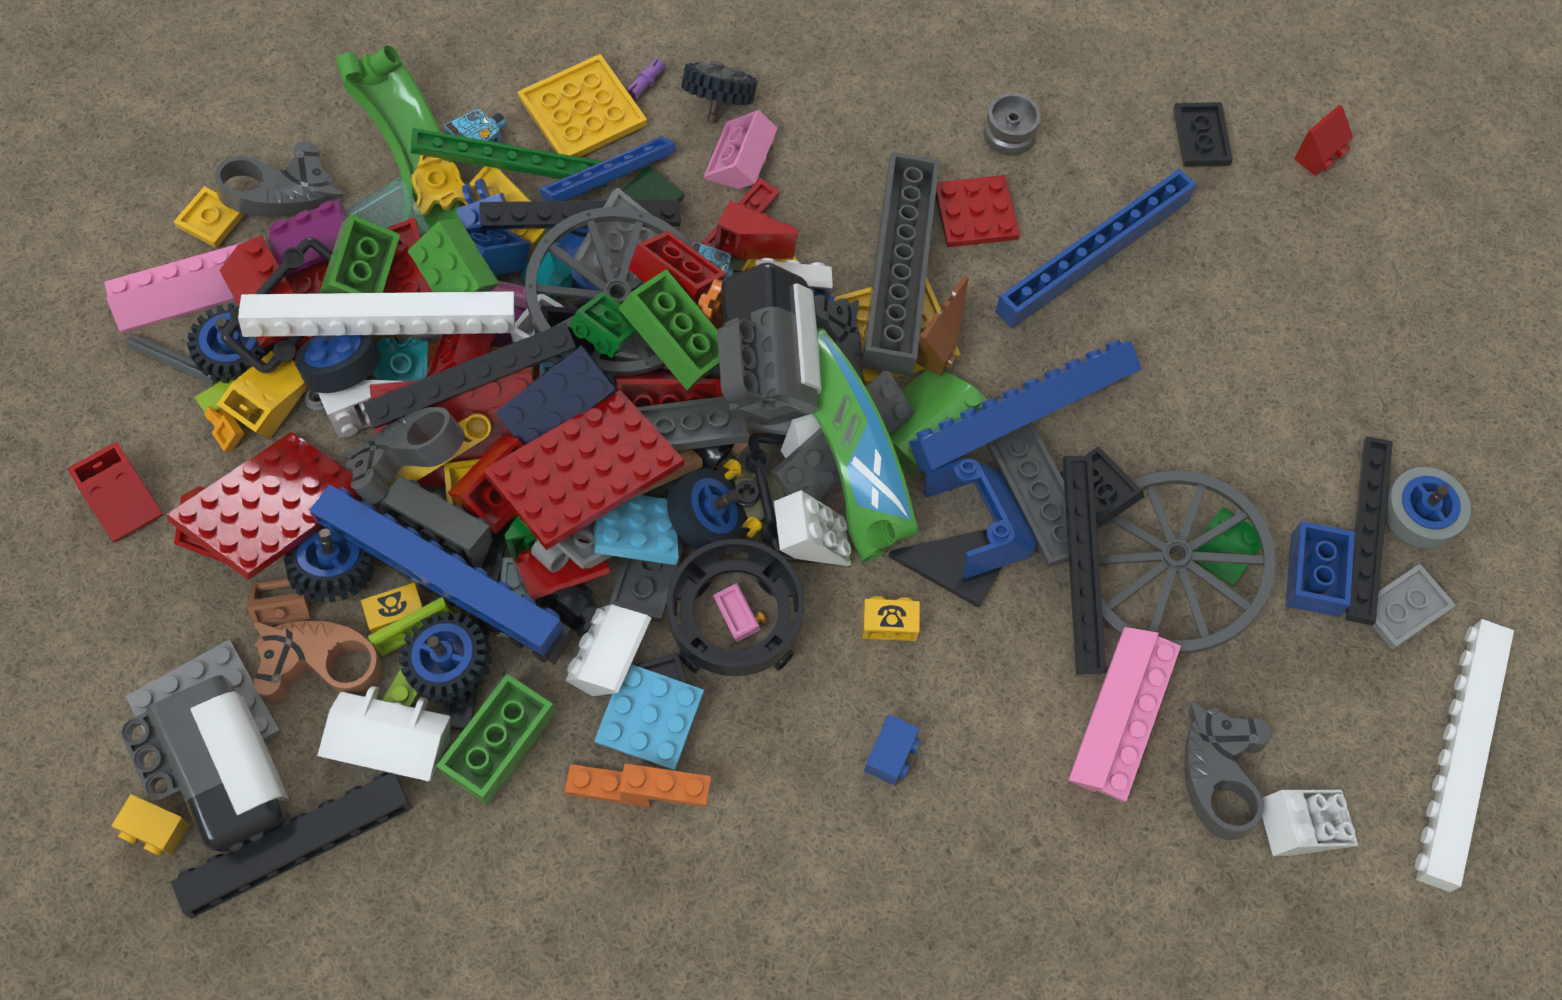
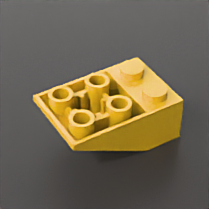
[216,350,307,439]

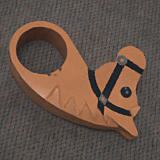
[254,621,383,704]

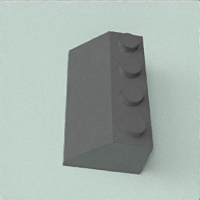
[380,476,492,569]

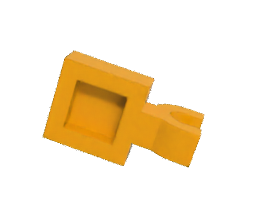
[204,407,244,452]

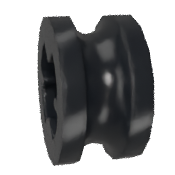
[735,480,759,508]

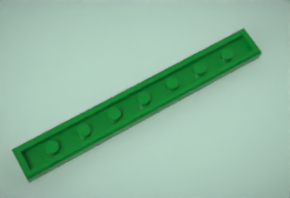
[410,128,607,187]

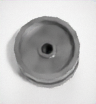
[983,93,1041,156]

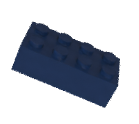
[495,344,615,445]

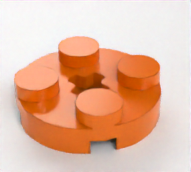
[698,279,723,330]

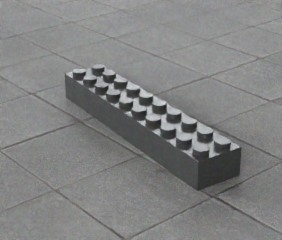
[861,152,940,376]

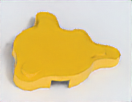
[411,155,475,217]

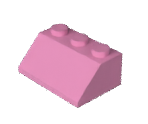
[703,110,778,189]

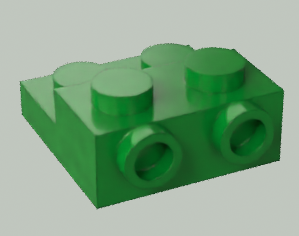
[569,291,638,358]

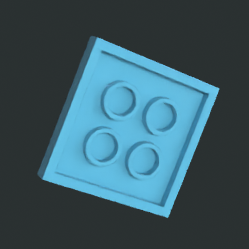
[594,495,678,565]
[594,664,704,771]

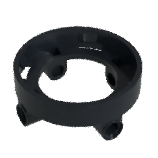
[667,539,804,676]

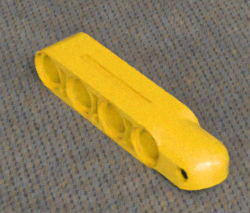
[388,413,492,489]

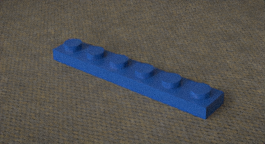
[540,136,676,201]

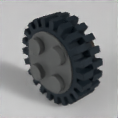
[681,61,758,123]

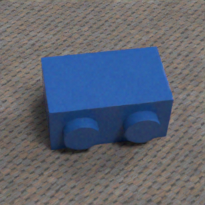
[864,714,921,786]

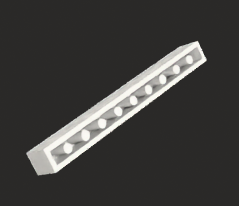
[238,292,515,337]
[1415,619,1514,892]

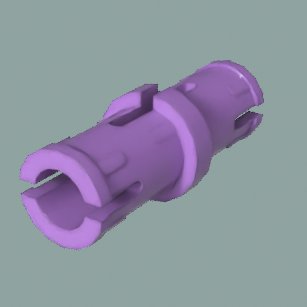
[626,58,666,101]

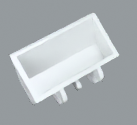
[317,686,451,781]

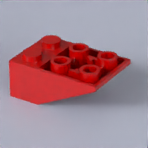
[715,200,799,259]
[67,441,163,543]

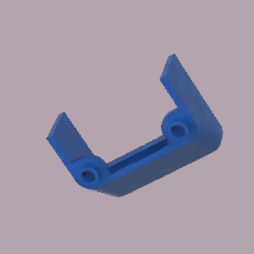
[923,458,1036,579]

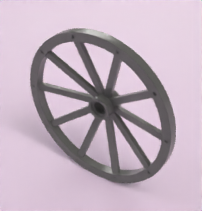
[525,207,702,376]
[1096,470,1276,654]

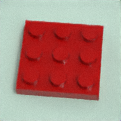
[936,175,1020,248]

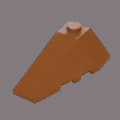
[916,275,969,376]

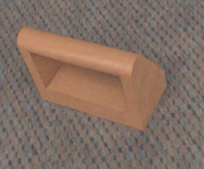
[248,577,311,629]

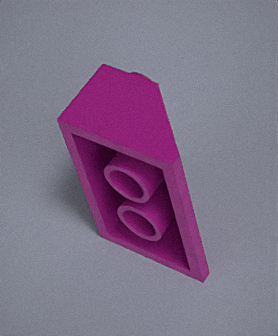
[269,199,349,276]

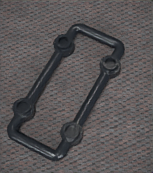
[221,237,332,374]
[745,432,822,563]

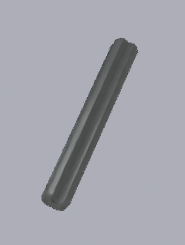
[125,333,215,384]

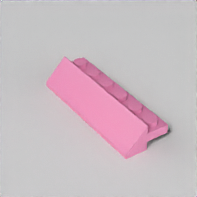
[104,242,244,333]
[1068,627,1181,802]

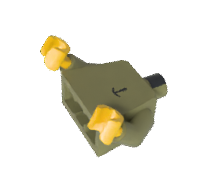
[723,459,787,538]

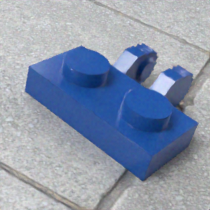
[457,178,506,226]

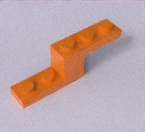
[564,763,711,808]

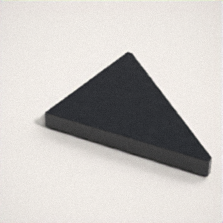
[888,530,1003,608]

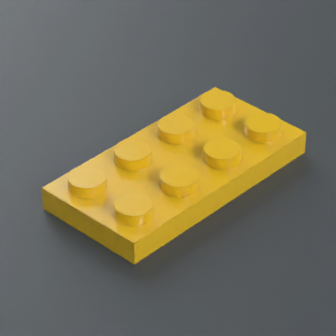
[462,166,552,256]

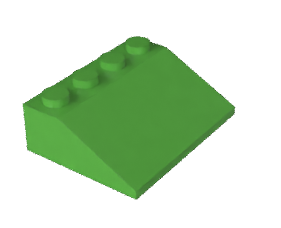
[889,369,987,478]

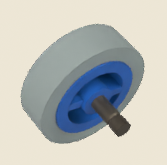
[1385,467,1471,549]

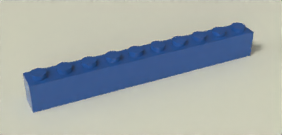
[995,168,1196,328]
[908,339,1141,471]
[309,485,563,656]

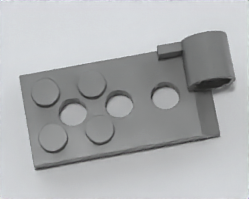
[531,522,612,573]

